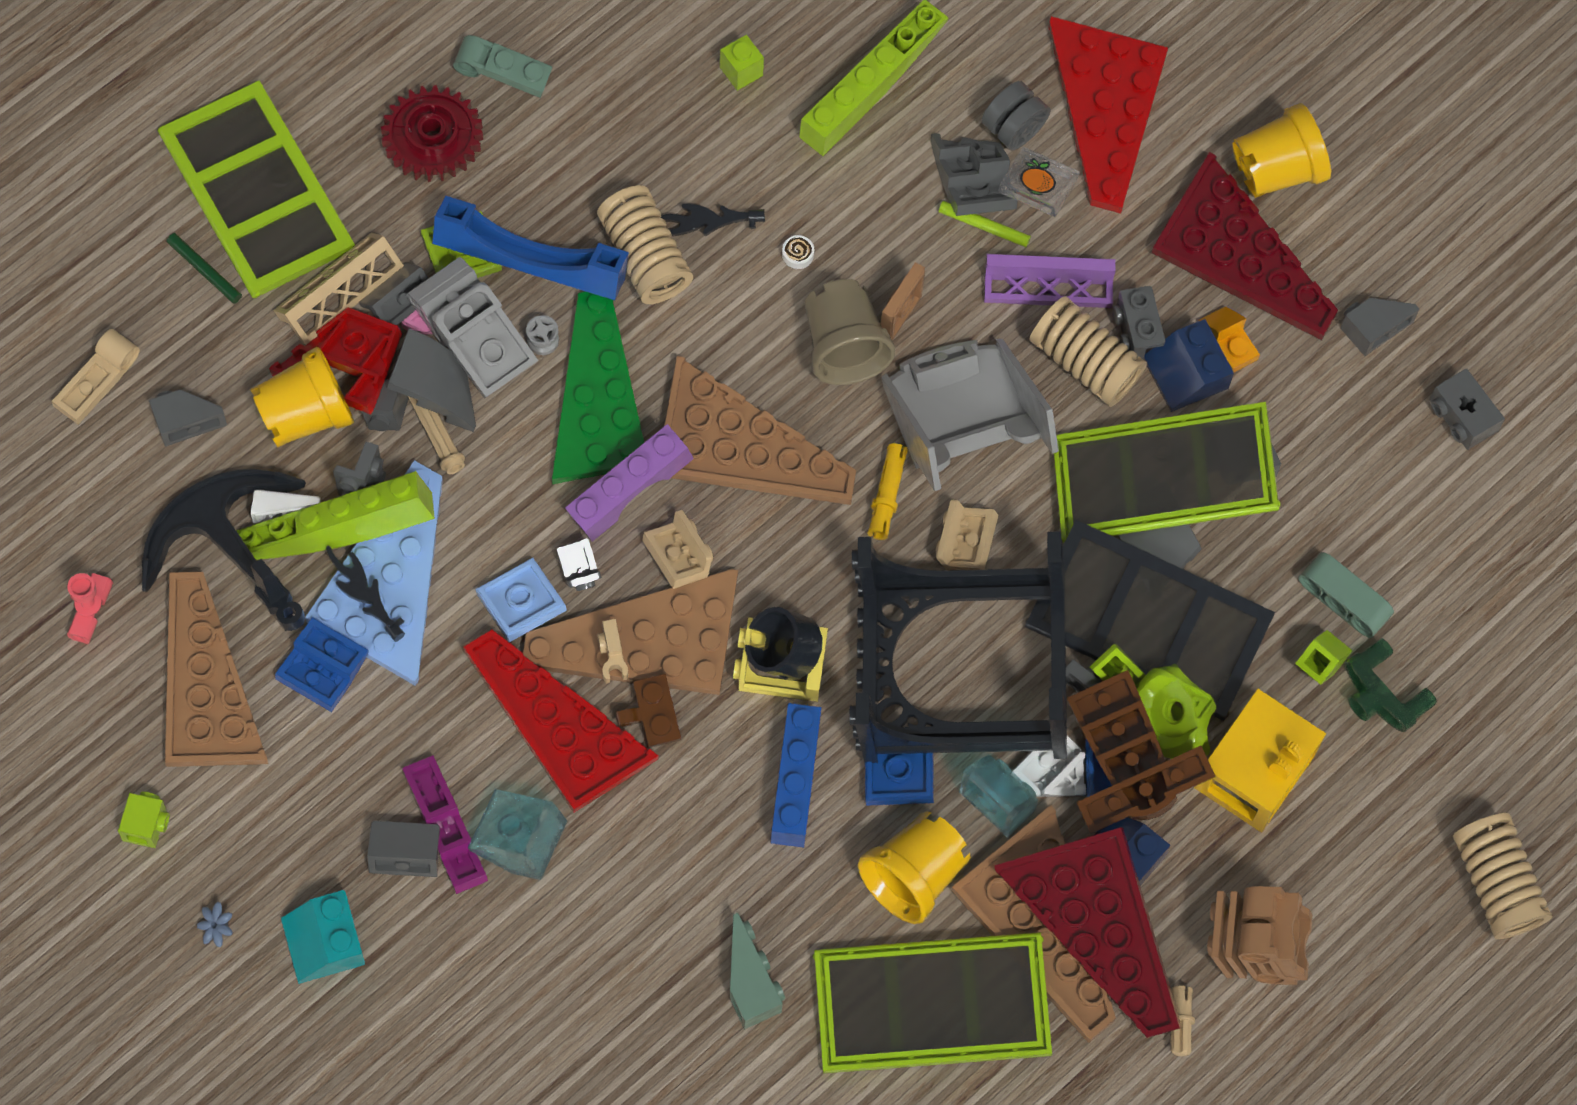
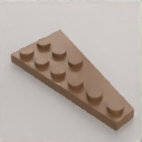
[165,572,269,767]

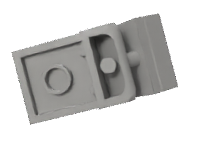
[406,257,538,399]

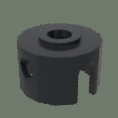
[745,607,822,680]

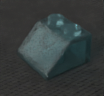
[959,754,1038,837]
[468,789,568,880]

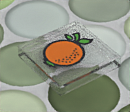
[998,147,1080,217]

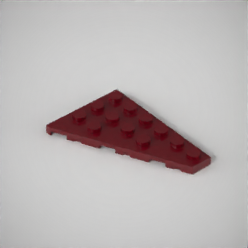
[1152,152,1338,340]

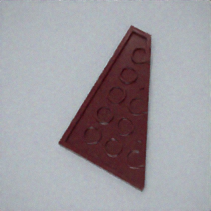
[994,827,1182,1038]

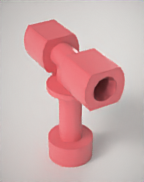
[67,573,113,644]

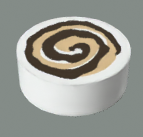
[782,235,814,269]

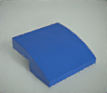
[275,617,369,712]

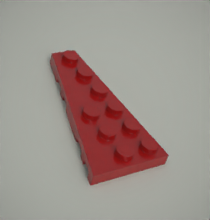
[463,629,659,813]

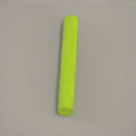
[938,201,1031,248]

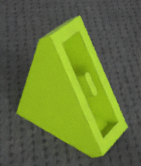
[1090,644,1146,688]

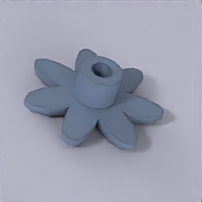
[197,902,233,947]

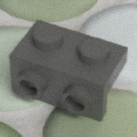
[1113,286,1165,359]
[333,441,386,496]

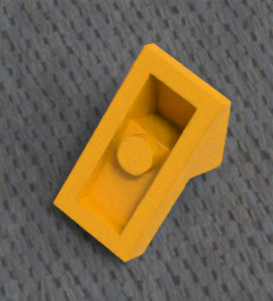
[1198,306,1260,372]

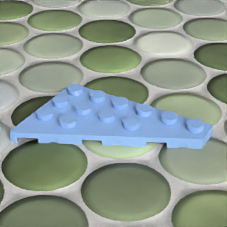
[305,460,443,686]

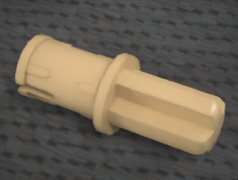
[1170,986,1195,1056]

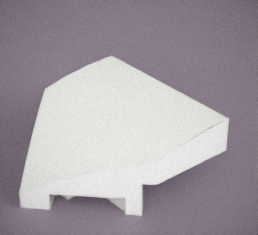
[1009,735,1086,797]

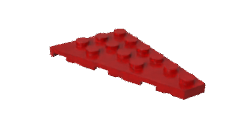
[1048,16,1168,214]

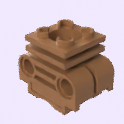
[1207,886,1313,985]

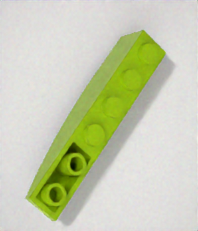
[799,0,948,156]
[237,471,435,560]

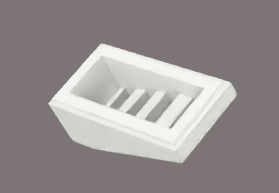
[251,490,321,524]

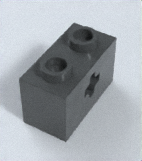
[1430,368,1505,450]

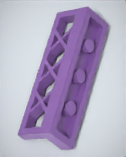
[984,254,1115,308]

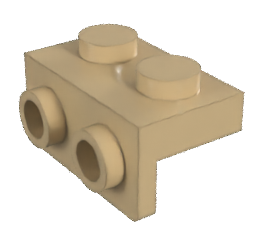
[935,500,998,571]
[642,510,713,589]

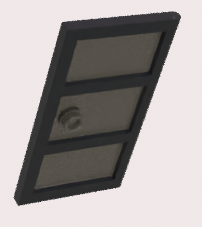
[1025,520,1275,721]

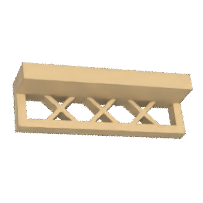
[273,232,404,345]

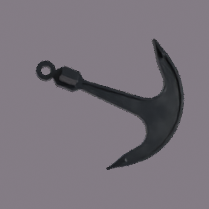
[142,469,306,631]

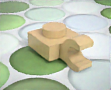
[597,619,628,684]

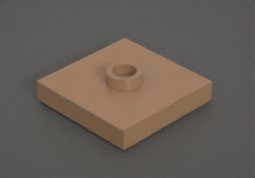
[881,262,925,341]

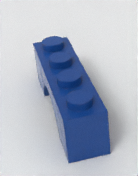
[771,703,822,848]

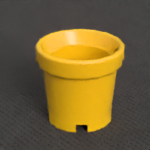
[1232,103,1331,198]
[250,347,354,447]
[858,811,971,924]

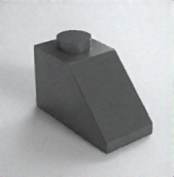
[1340,298,1419,356]
[149,390,227,447]

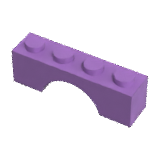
[565,424,694,542]

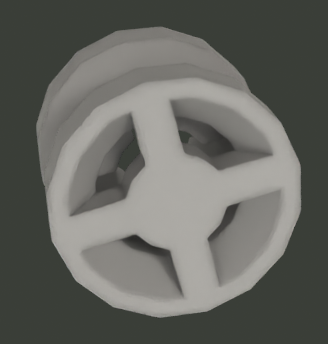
[526,315,559,355]

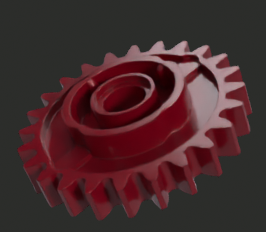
[381,85,483,182]

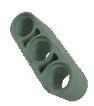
[1299,552,1394,638]

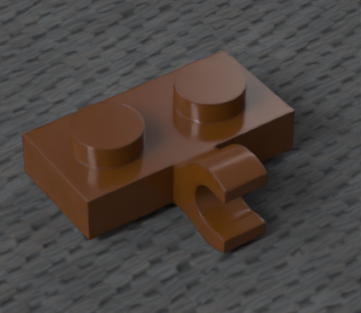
[616,674,682,748]

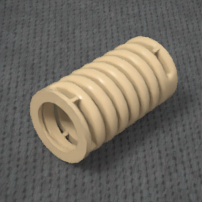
[597,185,693,304]
[1029,296,1147,407]
[1453,813,1553,939]

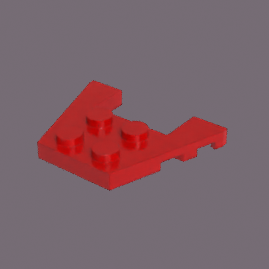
[269,307,402,415]

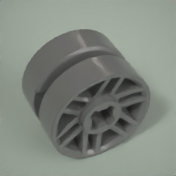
[982,81,1051,151]

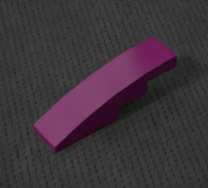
[402,755,488,894]

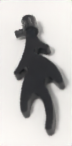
[661,203,765,236]
[326,546,405,642]

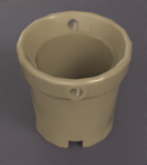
[805,279,895,385]

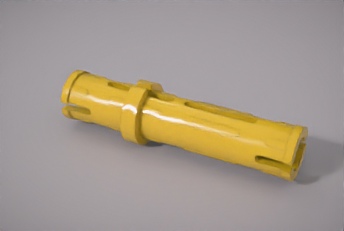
[867,443,908,540]

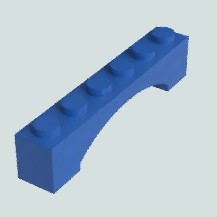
[432,196,629,300]

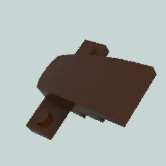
[1067,670,1216,834]

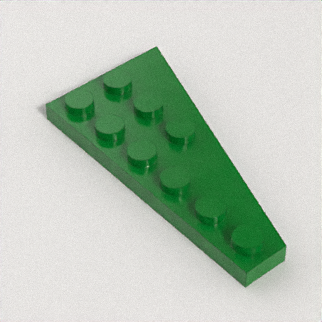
[552,292,644,485]

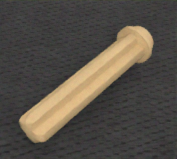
[408,396,465,474]

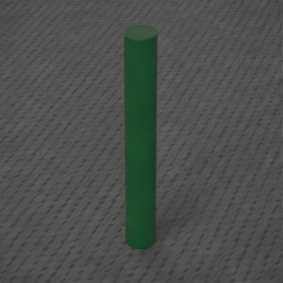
[166,233,242,304]

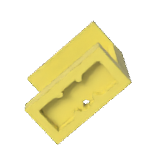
[733,617,828,702]

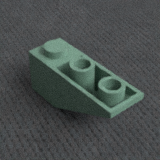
[730,913,785,1030]

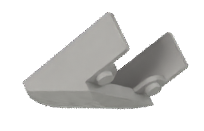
[882,339,1059,491]

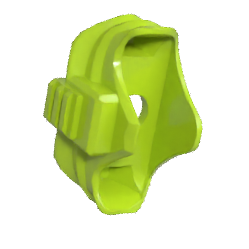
[1137,664,1216,759]

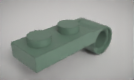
[453,35,553,98]

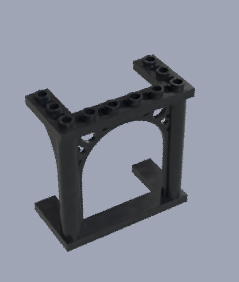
[849,531,1067,763]

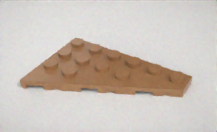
[665,356,856,505]
[523,569,738,695]
[951,805,1116,1043]

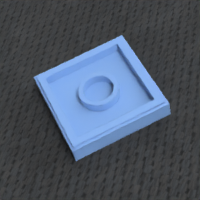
[476,558,567,642]

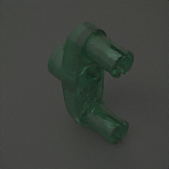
[1345,638,1437,732]

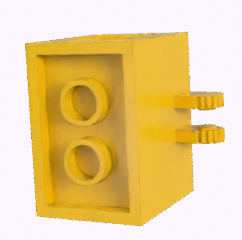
[1194,689,1326,833]

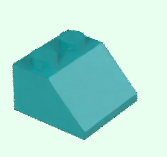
[281,890,365,984]

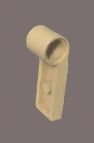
[52,329,140,425]

